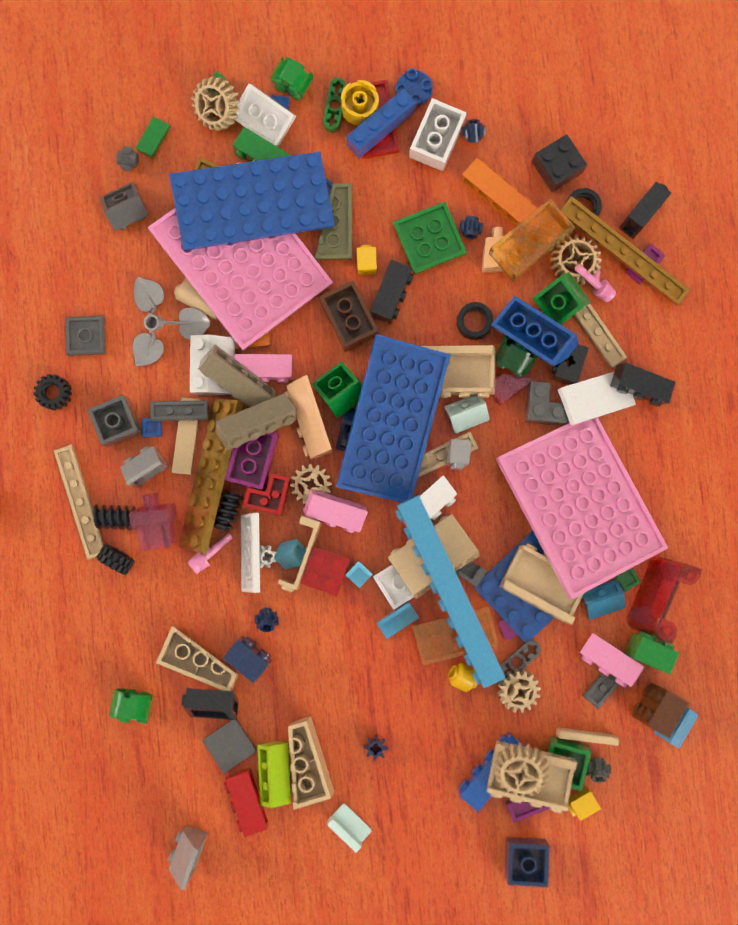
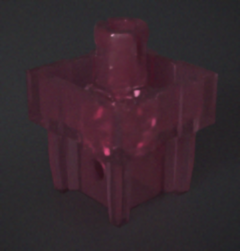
[129,493,177,551]

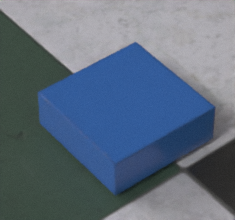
[142,418,163,438]

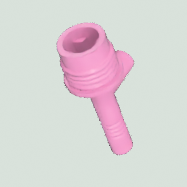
[575,264,616,302]
[187,533,233,574]

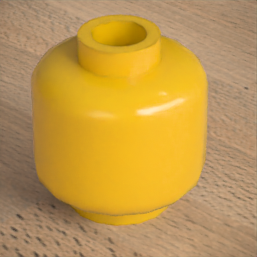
[448,663,477,692]

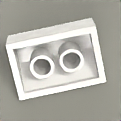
[190,335,235,396]
[403,476,457,523]

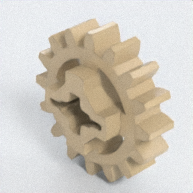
[290,464,332,505]
[497,669,541,713]

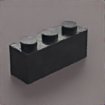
[370,260,414,324]
[610,363,675,407]

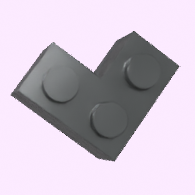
[525,381,567,426]

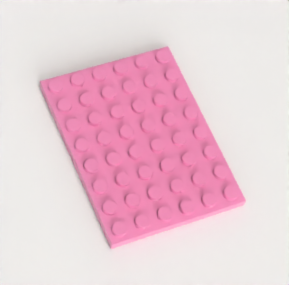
[148,162,333,351]
[496,417,668,600]

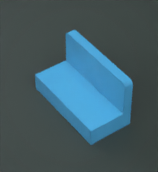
[582,580,626,620]
[376,601,419,639]
[654,707,698,748]

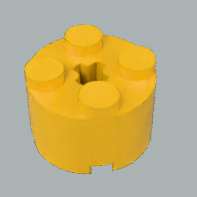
[341,80,379,126]

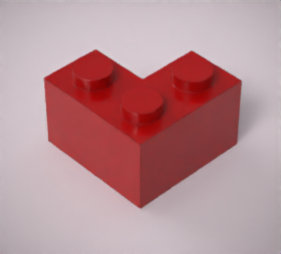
[243,473,291,516]

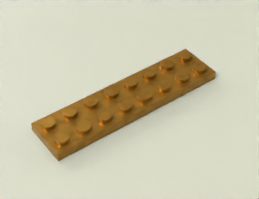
[178,398,244,554]

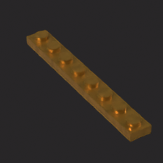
[558,196,690,305]

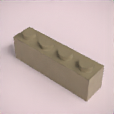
[198,345,276,408]
[216,393,297,450]

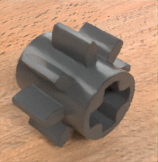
[117,146,139,171]
[586,757,611,783]

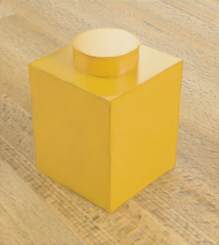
[357,245,377,275]
[568,787,601,821]

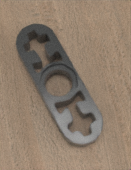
[498,640,541,684]

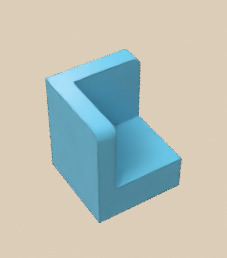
[274,539,306,569]
[345,561,373,588]

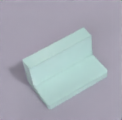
[444,395,490,434]
[327,803,372,853]

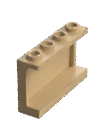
[422,345,496,398]
[388,514,480,599]
[499,544,584,625]
[487,740,577,813]

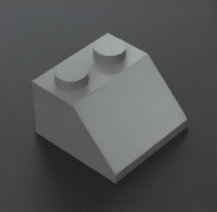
[120,446,169,488]

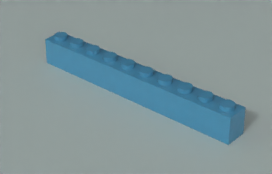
[395,495,506,688]

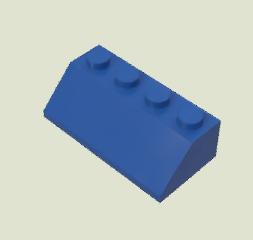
[491,296,578,367]

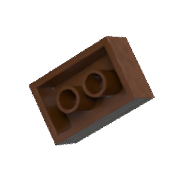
[319,280,379,352]
[632,683,689,739]

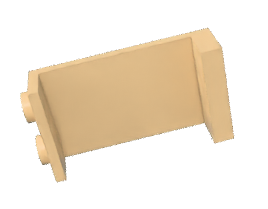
[278,516,322,592]

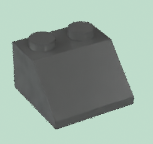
[100,182,149,231]

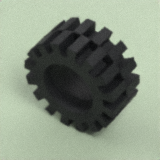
[33,374,72,410]
[96,544,135,575]

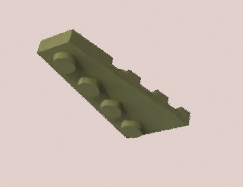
[315,183,353,260]

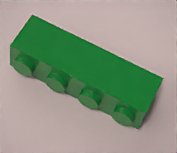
[232,127,292,162]

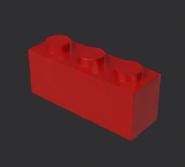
[224,768,269,837]

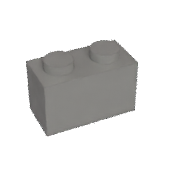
[446,439,471,470]

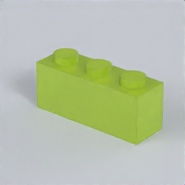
[257,741,292,808]

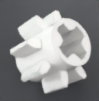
[259,545,277,568]

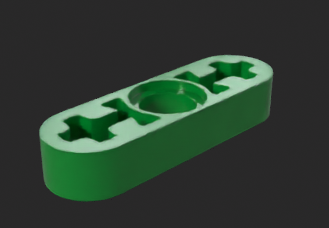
[323,77,346,133]

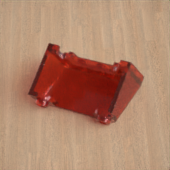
[626,557,702,644]

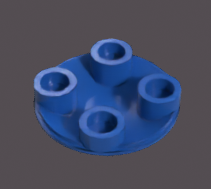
[396,68,433,106]

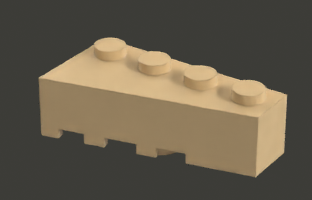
[156,626,239,691]
[288,716,335,810]

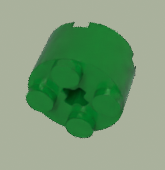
[270,57,314,101]
[109,688,153,724]

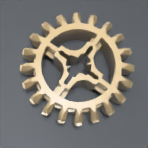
[191,77,241,131]
[550,235,602,285]
[494,743,550,798]

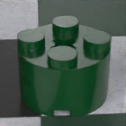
[495,336,538,377]

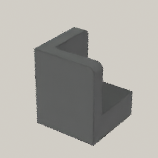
[456,562,487,587]

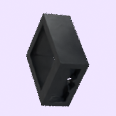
[619,181,671,239]
[181,688,239,720]

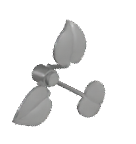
[133,277,211,366]

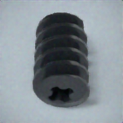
[213,490,244,533]
[93,504,137,530]

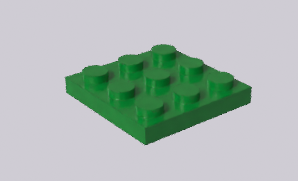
[393,202,467,275]

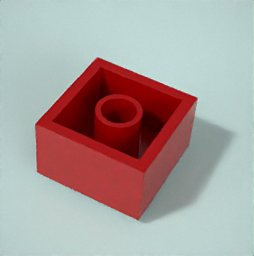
[300,546,350,596]

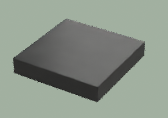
[65,316,106,356]
[202,720,257,773]

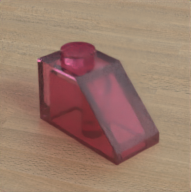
[492,374,532,406]

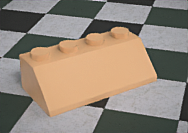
[285,375,333,460]

